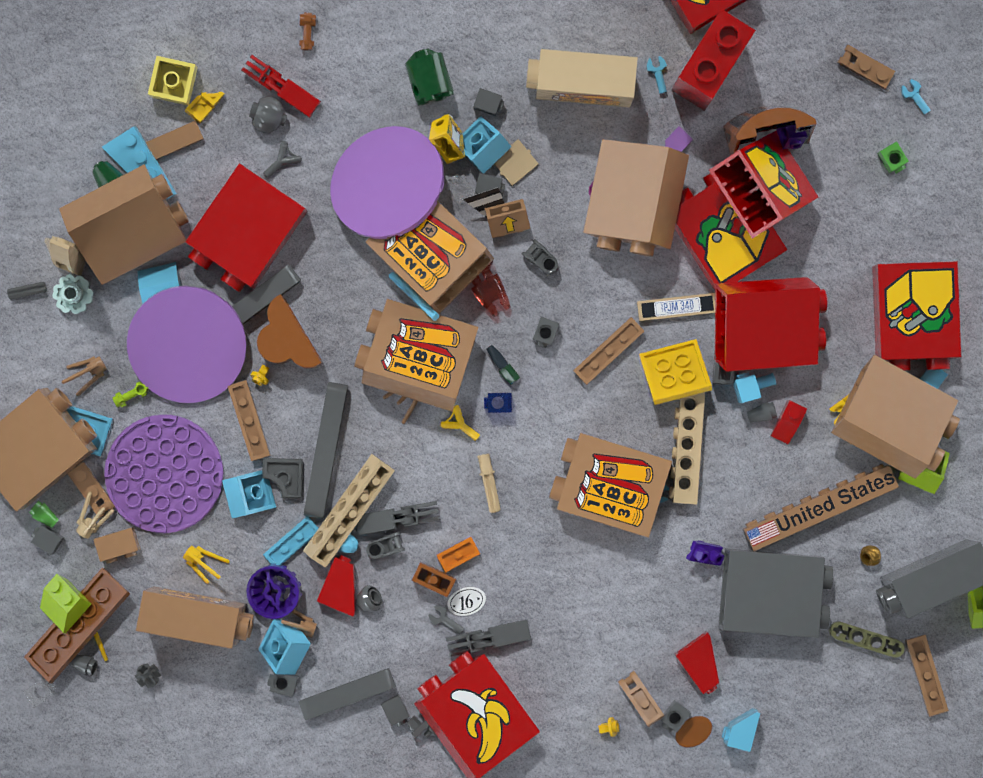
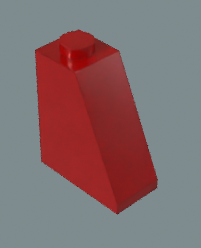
[317,555,356,617]
[675,631,719,694]

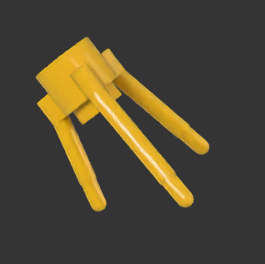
[183,545,230,584]

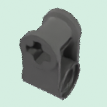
[521,239,558,275]
[366,532,405,559]

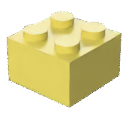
[148,56,198,106]

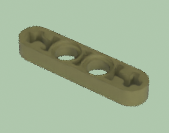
[829,621,905,658]

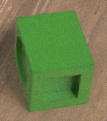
[877,141,909,174]

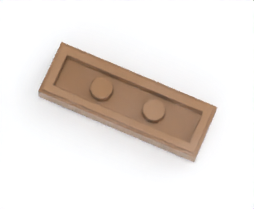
[146,120,204,160]

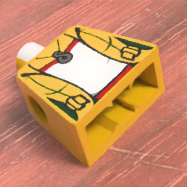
[429,114,465,164]

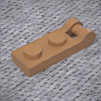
[838,45,895,89]
[67,462,115,518]
[618,671,665,727]

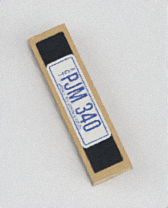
[637,293,715,321]

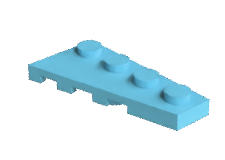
[102,126,177,200]

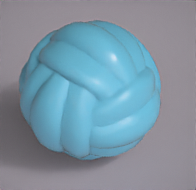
[339,534,358,553]

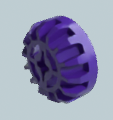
[246,564,302,619]

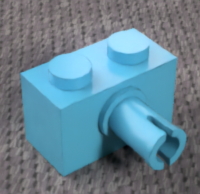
[733,372,777,403]

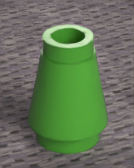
[28,500,59,528]

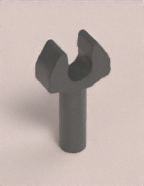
[428,605,464,634]

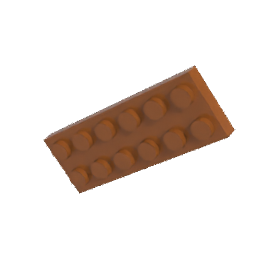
[24,567,130,684]

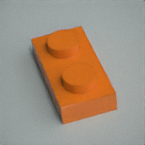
[436,537,480,573]

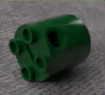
[405,48,454,106]

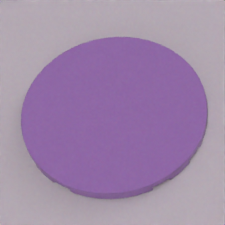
[330,126,445,239]
[127,286,247,403]
[104,415,224,533]

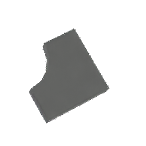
[262,458,303,498]

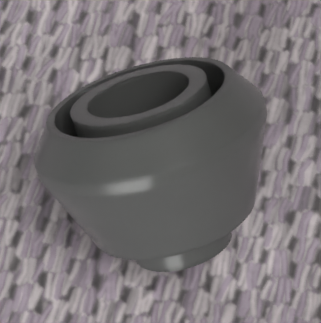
[357,585,382,611]

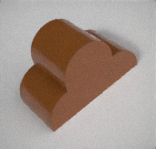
[257,294,324,369]

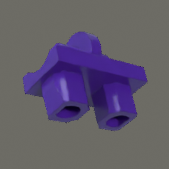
[686,540,725,566]

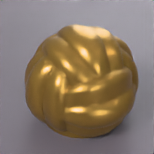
[860,545,881,566]

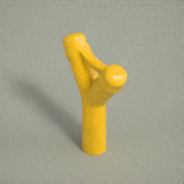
[440,405,480,441]

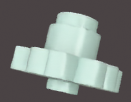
[52,274,94,314]

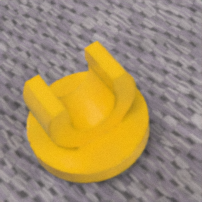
[250,365,270,386]
[598,717,619,737]

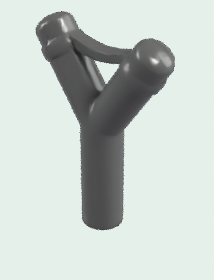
[263,141,302,178]

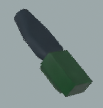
[486,345,520,385]

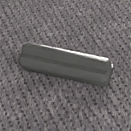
[7,282,47,300]

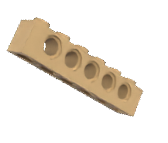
[669,392,705,504]
[303,454,395,568]

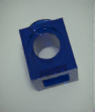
[484,393,512,413]

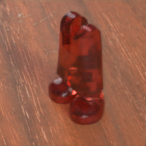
[471,260,511,317]

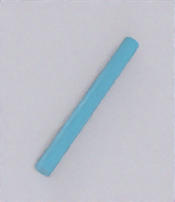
[389,272,439,321]

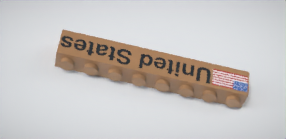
[743,463,899,551]

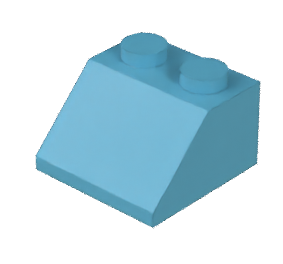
[463,116,512,174]
[137,262,182,304]
[222,470,276,519]
[259,619,311,675]
[722,708,760,752]

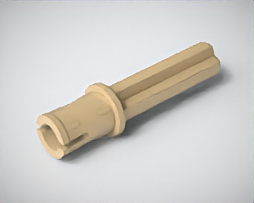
[477,453,500,513]

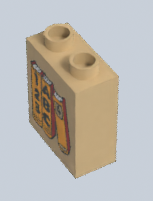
[526,49,638,108]

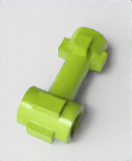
[112,382,149,408]

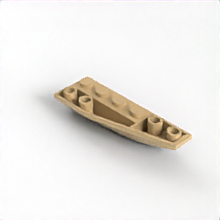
[44,236,86,276]

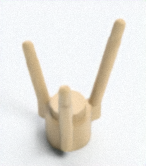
[76,492,114,539]

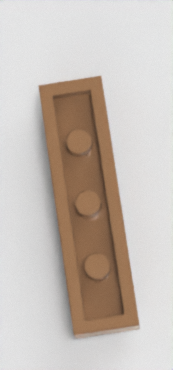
[573,317,644,385]
[228,380,270,461]
[905,634,949,717]

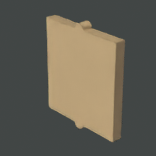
[494,139,539,186]

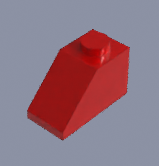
[770,400,807,444]

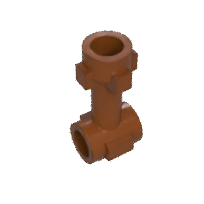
[299,12,316,51]

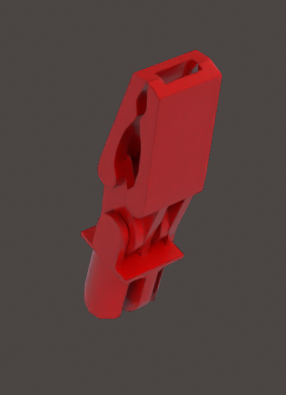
[241,55,321,118]

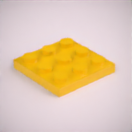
[639,339,712,405]

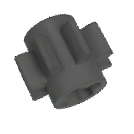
[135,663,161,688]

